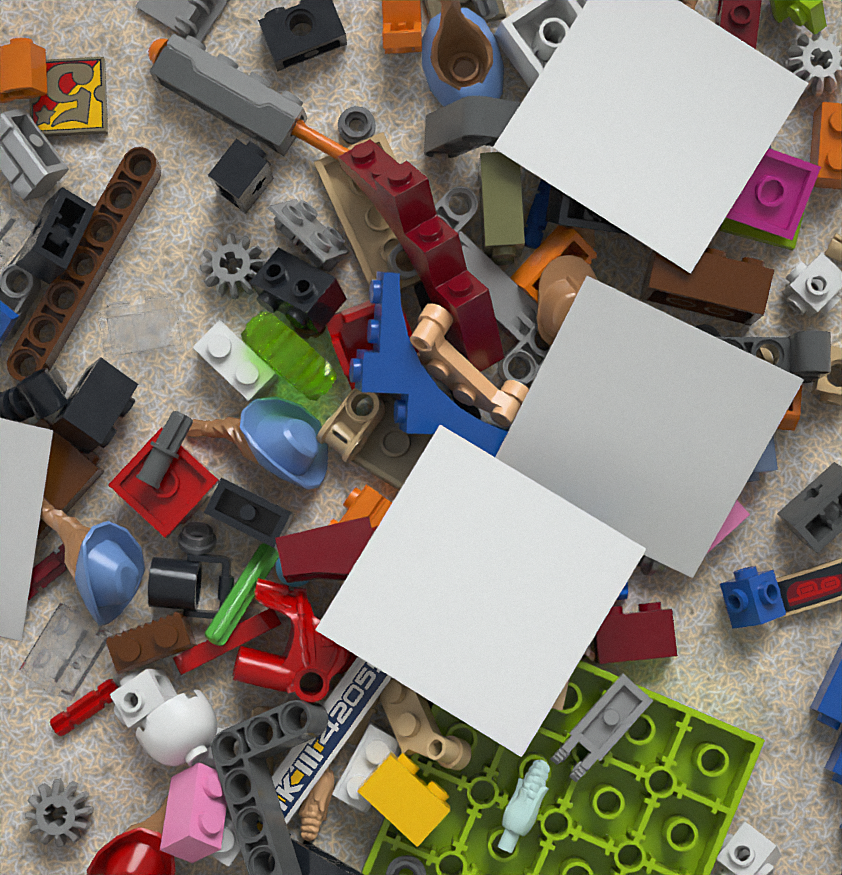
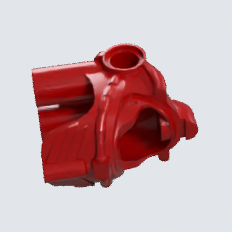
[232,578,358,702]

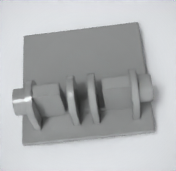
[135,0,229,43]
[268,199,350,272]

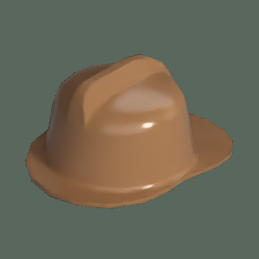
[537,255,597,346]

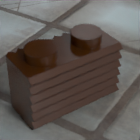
[106,611,197,675]

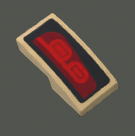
[776,558,842,618]

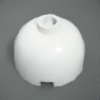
[136,690,217,766]

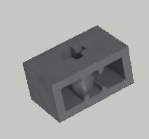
[777,462,842,553]

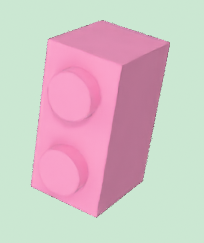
[160,763,227,863]

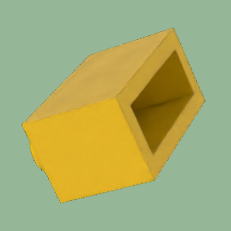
[357,751,451,847]

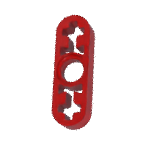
[172,608,281,675]

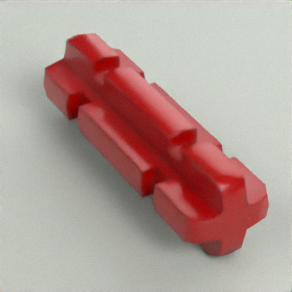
[50,679,119,737]

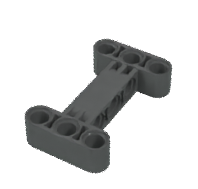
[716,331,831,383]

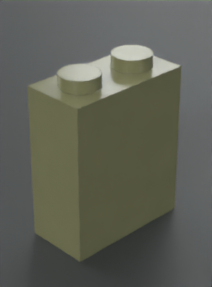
[478,152,525,265]

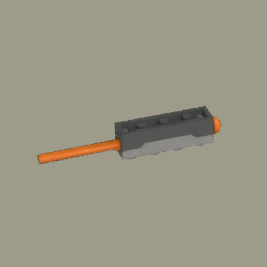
[148,33,349,161]

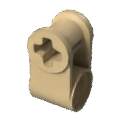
[316,389,385,463]

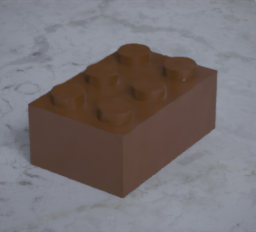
[639,248,775,326]

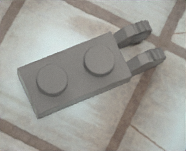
[551,673,653,782]

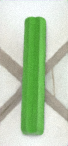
[205,543,279,646]

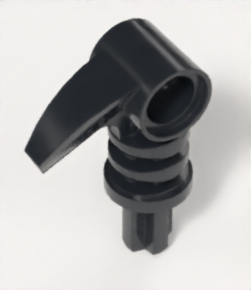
[0,367,68,422]

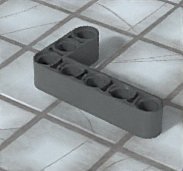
[424,96,521,158]
[211,700,328,875]

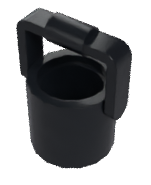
[148,553,234,619]

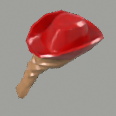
[87,770,184,875]

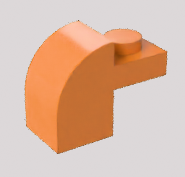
[382,0,422,54]

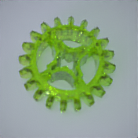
[241,311,337,401]

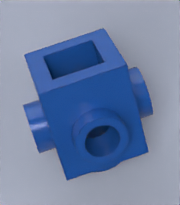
[720,566,786,629]

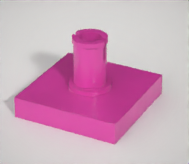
[726,148,821,240]

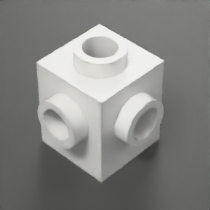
[782,253,842,318]
[110,669,177,729]
[716,822,781,875]

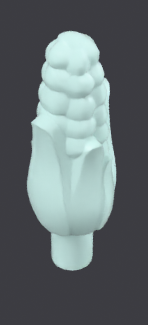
[497,760,550,853]

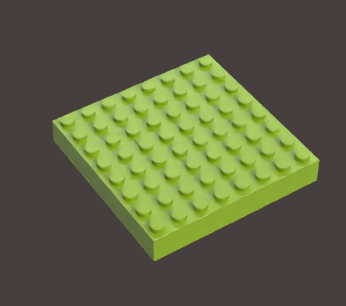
[361,660,765,875]

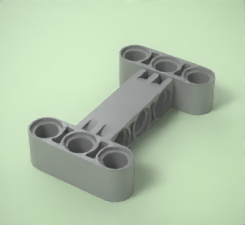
[387,186,551,384]

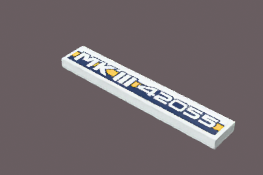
[257,657,392,832]

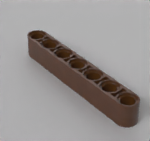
[7,147,162,382]

